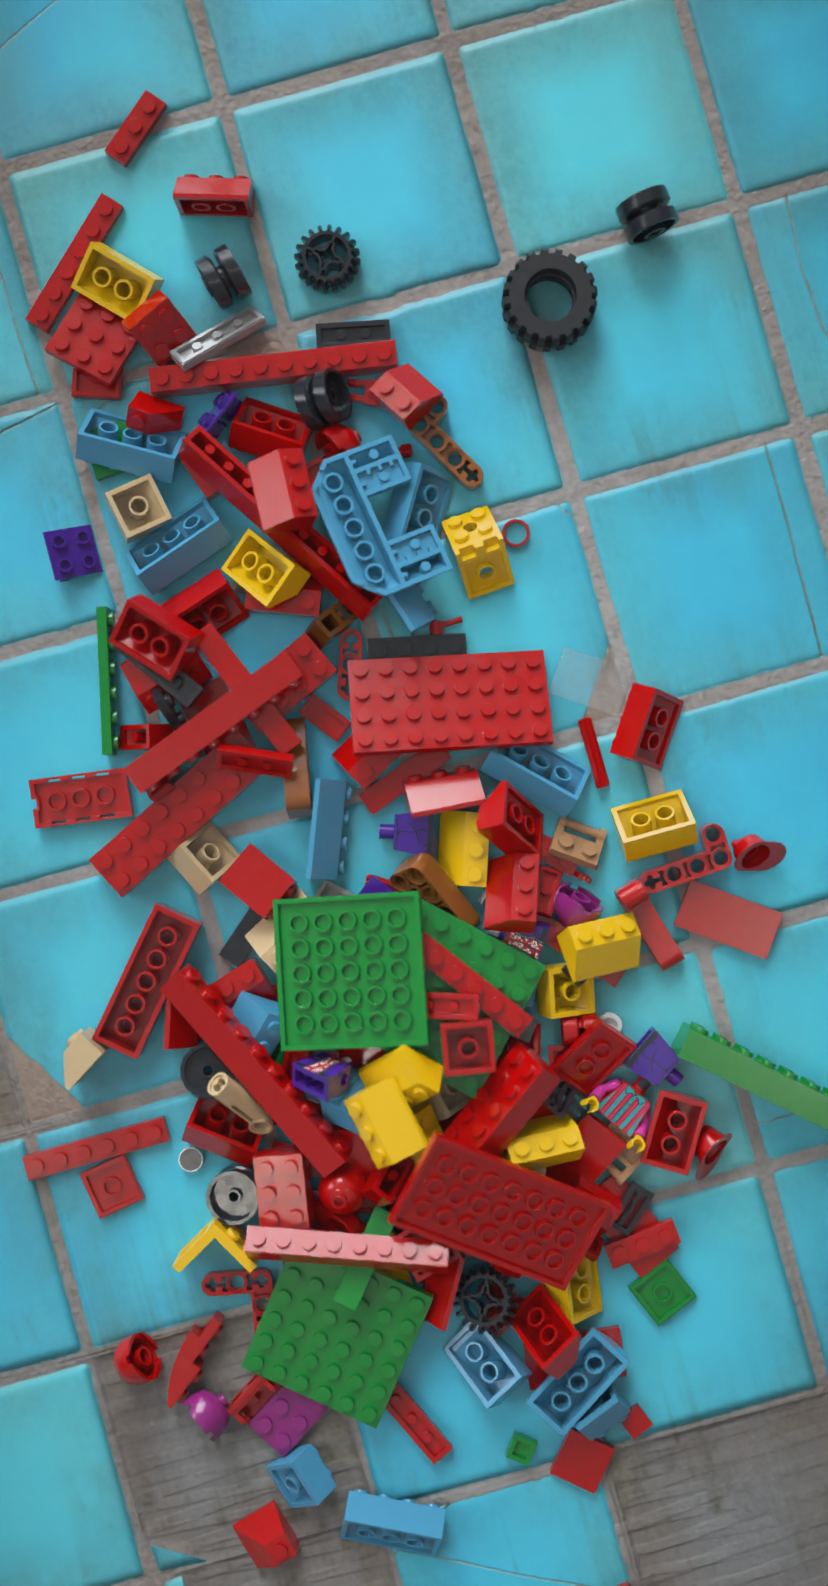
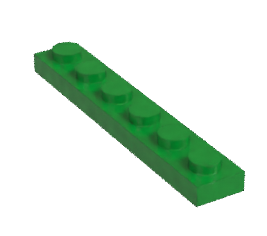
[96,606,120,756]

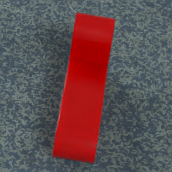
[637,823,733,893]
[613,878,685,972]

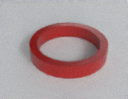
[502,519,530,547]

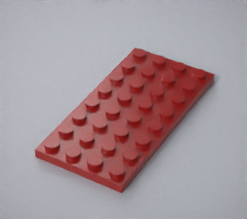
[347,650,554,756]
[387,1131,612,1291]

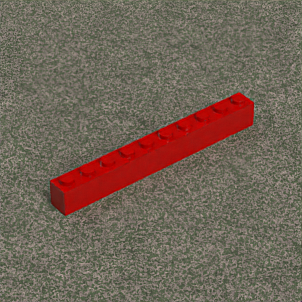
[148,339,398,399]
[177,425,384,622]
[159,963,352,1178]

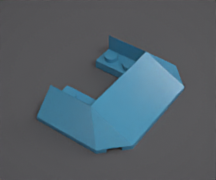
[312,434,453,597]

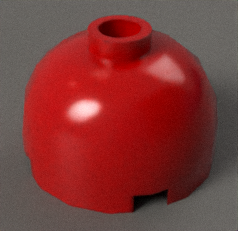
[315,424,362,460]
[319,1163,367,1215]
[113,1332,162,1385]

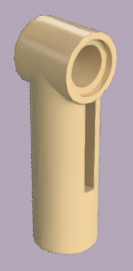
[208,1072,274,1134]

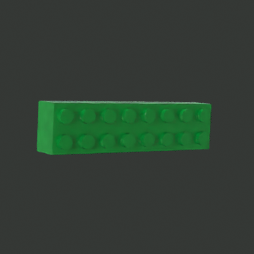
[670,1021,828,1130]

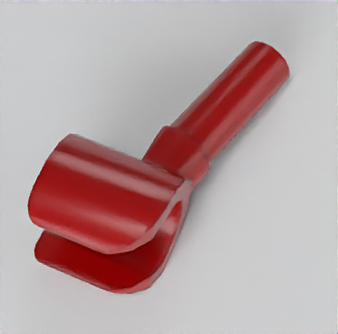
[429,616,463,635]

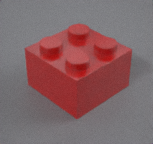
[121,290,197,366]
[440,1017,496,1077]

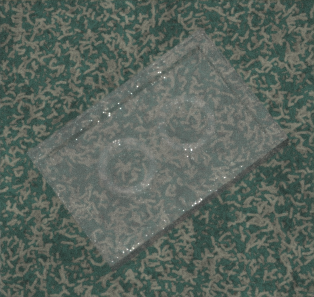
[548,647,634,717]

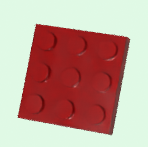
[45,293,138,388]

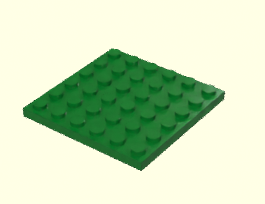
[272,891,430,1051]
[379,899,546,1099]
[241,1261,434,1429]

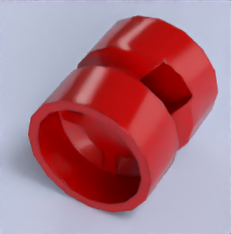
[561,1013,597,1046]

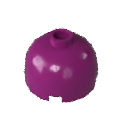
[553,882,604,928]
[182,1389,230,1442]

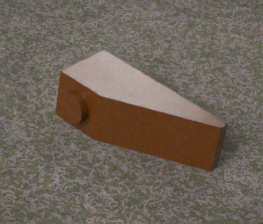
[305,601,359,650]

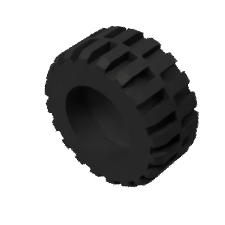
[501,248,598,352]

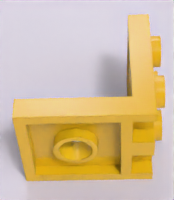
[441,505,515,600]
[172,1217,259,1273]

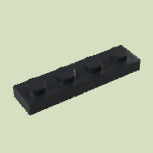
[367,633,467,659]
[112,645,205,709]

